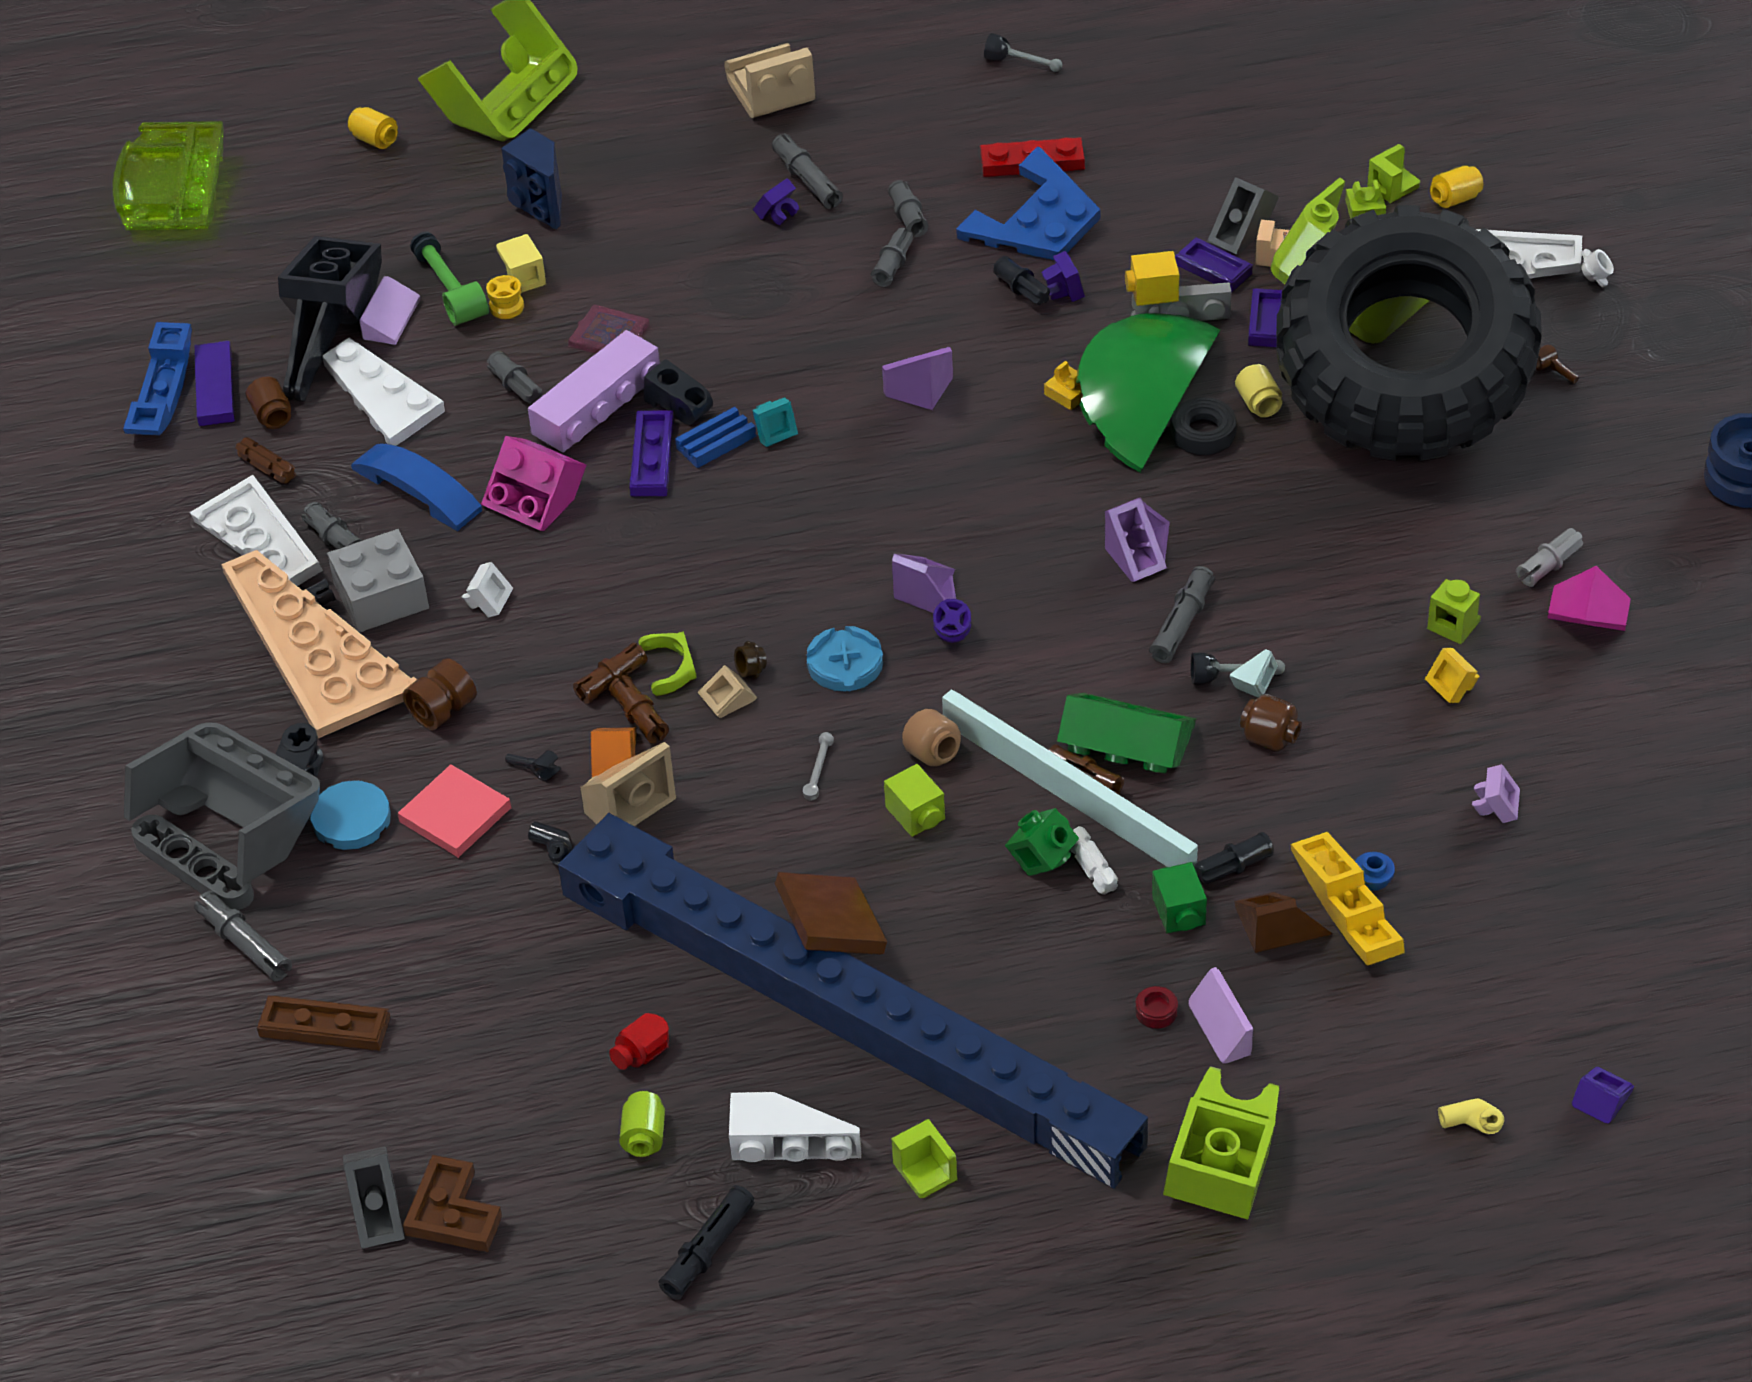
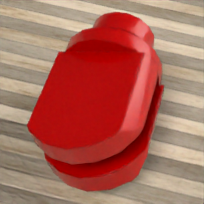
[609,1013,669,1070]

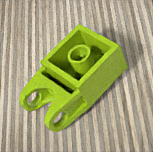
[1163,1067,1279,1220]

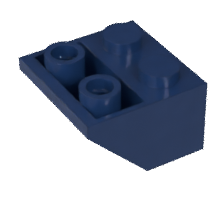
[501,128,562,229]

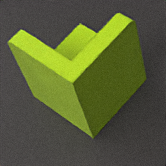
[1367,144,1420,203]
[891,1119,957,1198]

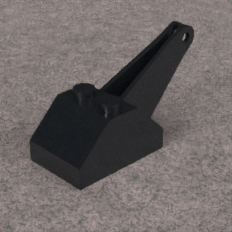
[278,236,382,401]

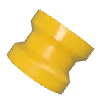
[486,275,524,319]

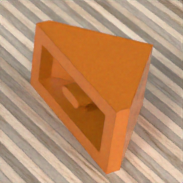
[591,727,637,777]

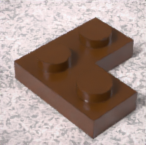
[403,1155,502,1252]

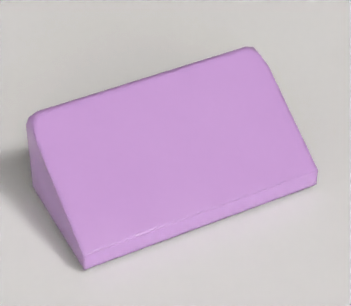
[360,276,421,345]
[1189,967,1253,1064]

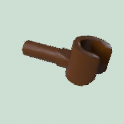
[1536,345,1579,384]

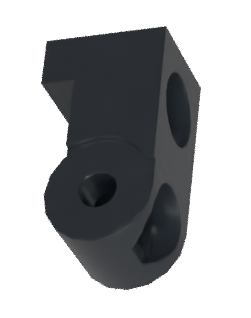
[644,359,713,425]

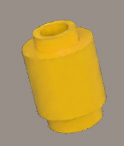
[348,107,398,149]
[1430,165,1484,208]

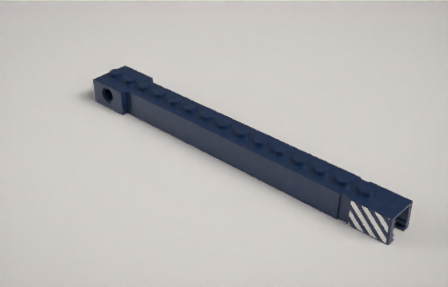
[558,813,1148,1189]

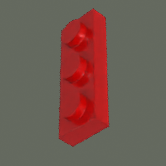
[980,137,1085,177]

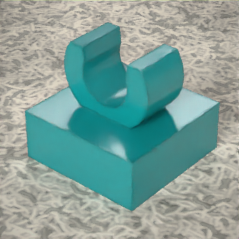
[752,397,798,447]

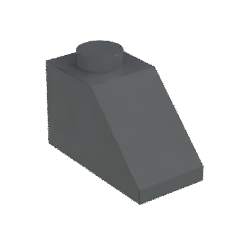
[1207,177,1279,255]
[343,1146,405,1249]

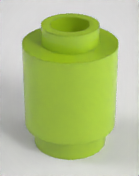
[619,1091,665,1157]

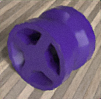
[933,599,971,643]

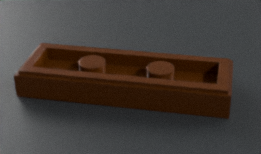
[257,995,391,1051]

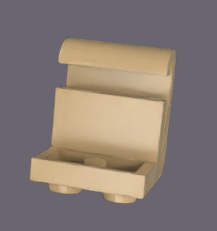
[724,43,815,118]

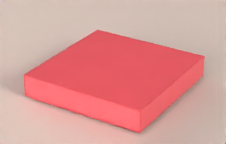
[398,764,511,858]

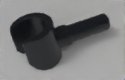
[505,750,561,781]

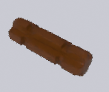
[235,437,296,484]

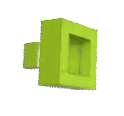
[1345,180,1386,219]

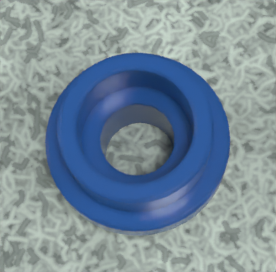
[1355,852,1395,891]

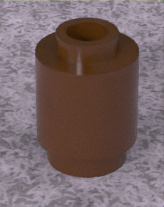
[246,376,291,429]

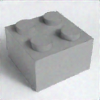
[327,529,429,633]

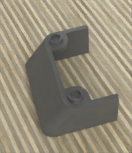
[124,723,320,886]

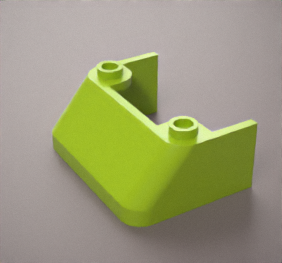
[418,0,578,141]
[1271,178,1430,343]

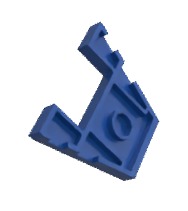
[956,146,1101,260]

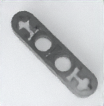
[131,814,254,910]

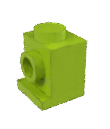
[1427,579,1481,644]

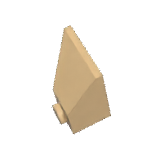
[581,742,676,826]

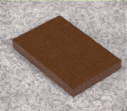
[775,872,887,955]

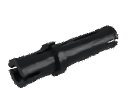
[658,1185,755,1300]

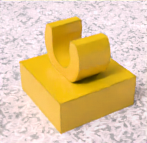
[1044,361,1082,410]
[1425,648,1480,703]

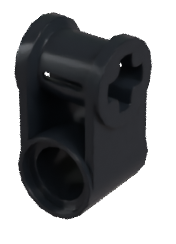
[276,723,324,778]

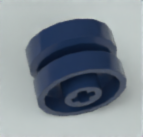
[1704,413,1752,508]

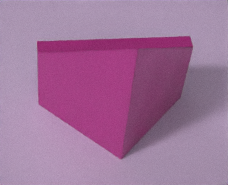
[1548,566,1631,631]

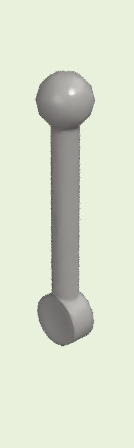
[803,732,834,801]

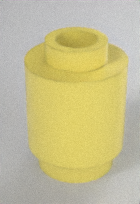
[1235,364,1282,417]

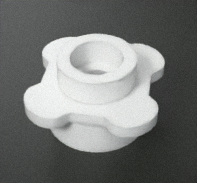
[1581,249,1614,287]

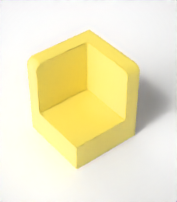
[496,234,546,293]

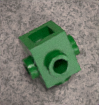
[1005,808,1079,876]

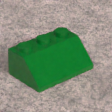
[1057,693,1196,773]

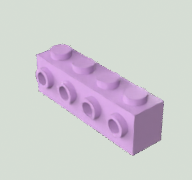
[528,330,660,453]

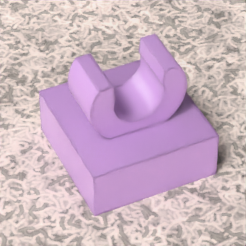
[1472,764,1520,823]

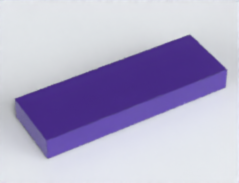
[194,341,235,426]
[629,410,674,496]

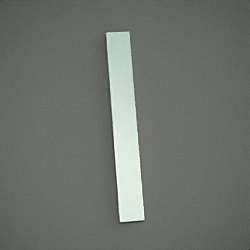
[942,689,1198,867]

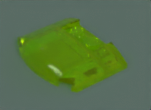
[113,121,223,230]

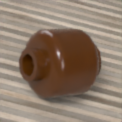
[1240,694,1302,752]

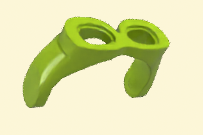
[638,631,697,696]

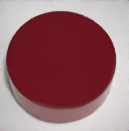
[1135,986,1178,1029]

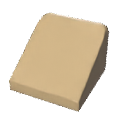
[698,665,757,718]

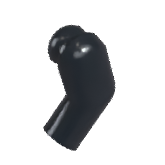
[528,821,574,865]

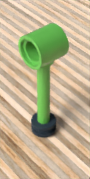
[410,232,489,326]

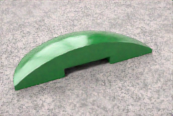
[1076,313,1220,473]

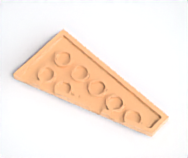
[222,550,417,739]

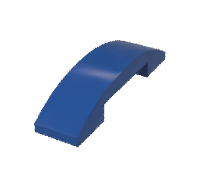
[123,322,192,435]
[351,444,483,531]

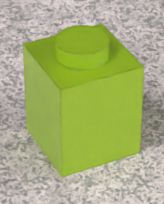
[884,764,945,837]

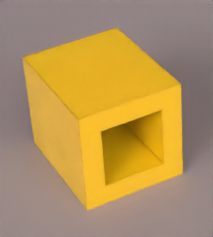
[1125,251,1179,306]

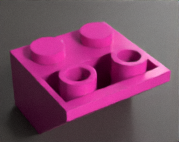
[481,436,587,531]

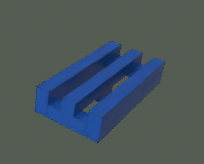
[675,407,756,468]

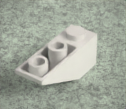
[729,1092,861,1162]

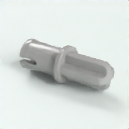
[1516,528,1583,587]

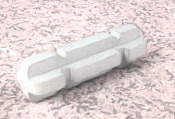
[1070,826,1118,895]

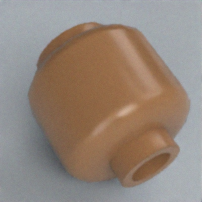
[902,709,961,767]

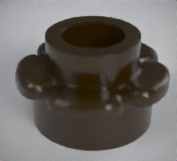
[734,641,767,679]

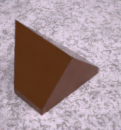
[1234,892,1333,953]

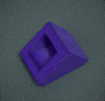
[1572,1067,1634,1123]

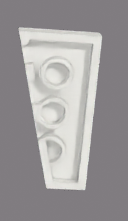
[1476,229,1582,278]
[322,338,445,446]
[189,475,323,586]

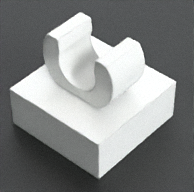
[462,562,513,617]

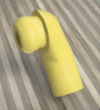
[1438,1098,1504,1134]

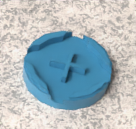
[807,626,883,691]
[310,780,391,850]

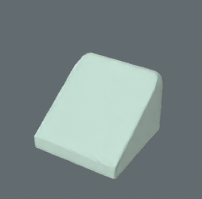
[1229,649,1278,697]

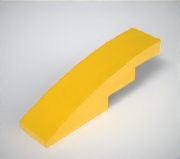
[1291,832,1405,966]

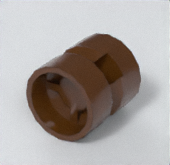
[402,658,477,730]

